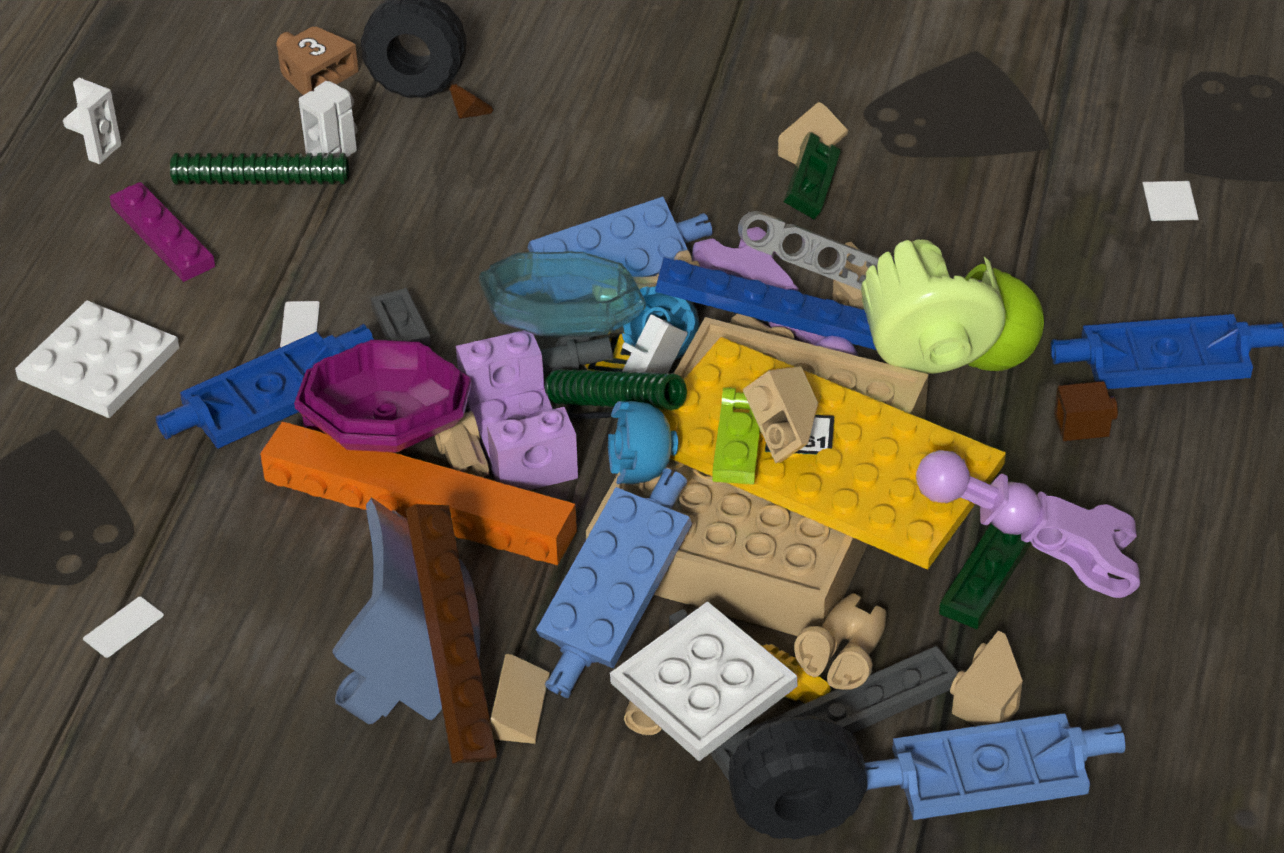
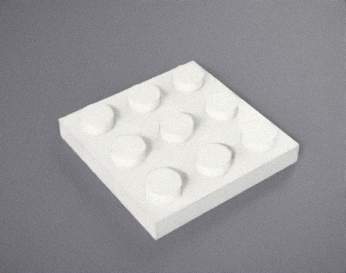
[15,300,179,418]
[610,601,797,761]

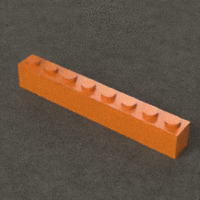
[260,421,577,565]

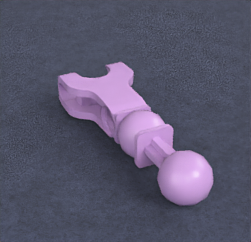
[692,227,858,356]
[916,450,1140,598]

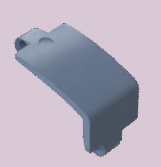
[333,498,480,724]

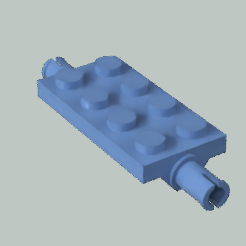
[502,197,712,311]
[536,468,692,698]
[865,713,1125,820]

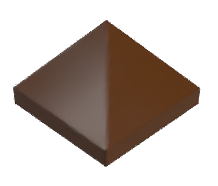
[449,84,493,119]

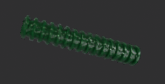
[170,153,349,185]
[545,369,687,410]

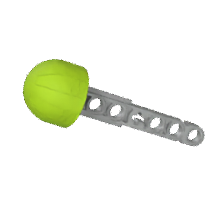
[738,211,1044,371]

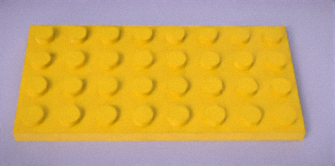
[659,337,1006,570]

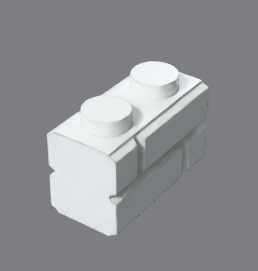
[298,81,357,157]

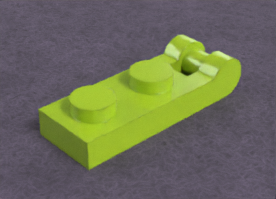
[713,387,761,485]

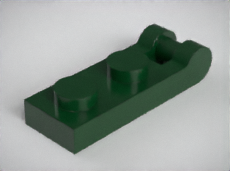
[783,132,841,219]

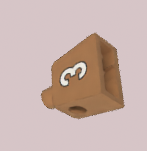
[277,27,359,95]

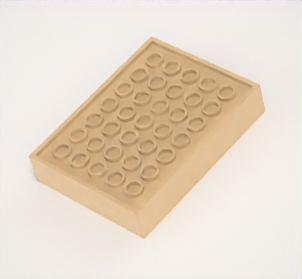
[586,317,929,636]

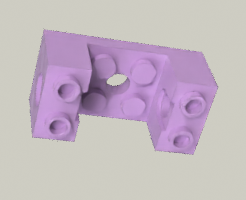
[456,329,578,490]

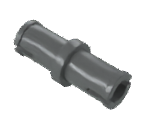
[540,336,613,372]

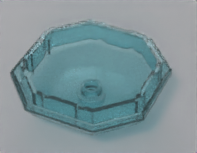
[479,251,646,338]

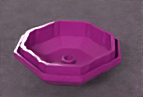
[294,340,472,452]

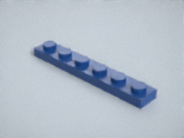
[655,257,876,350]

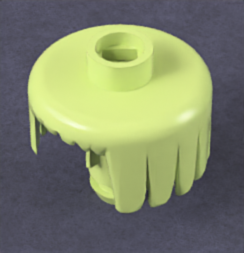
[861,240,1006,374]

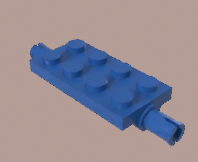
[1051,314,1284,389]
[156,324,374,449]

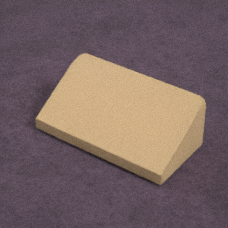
[778,102,848,164]
[491,654,550,744]

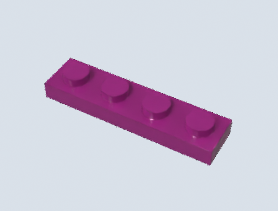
[109,182,215,282]

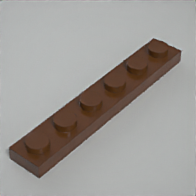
[405,504,497,763]

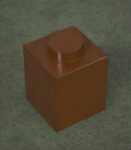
[1054,381,1118,441]

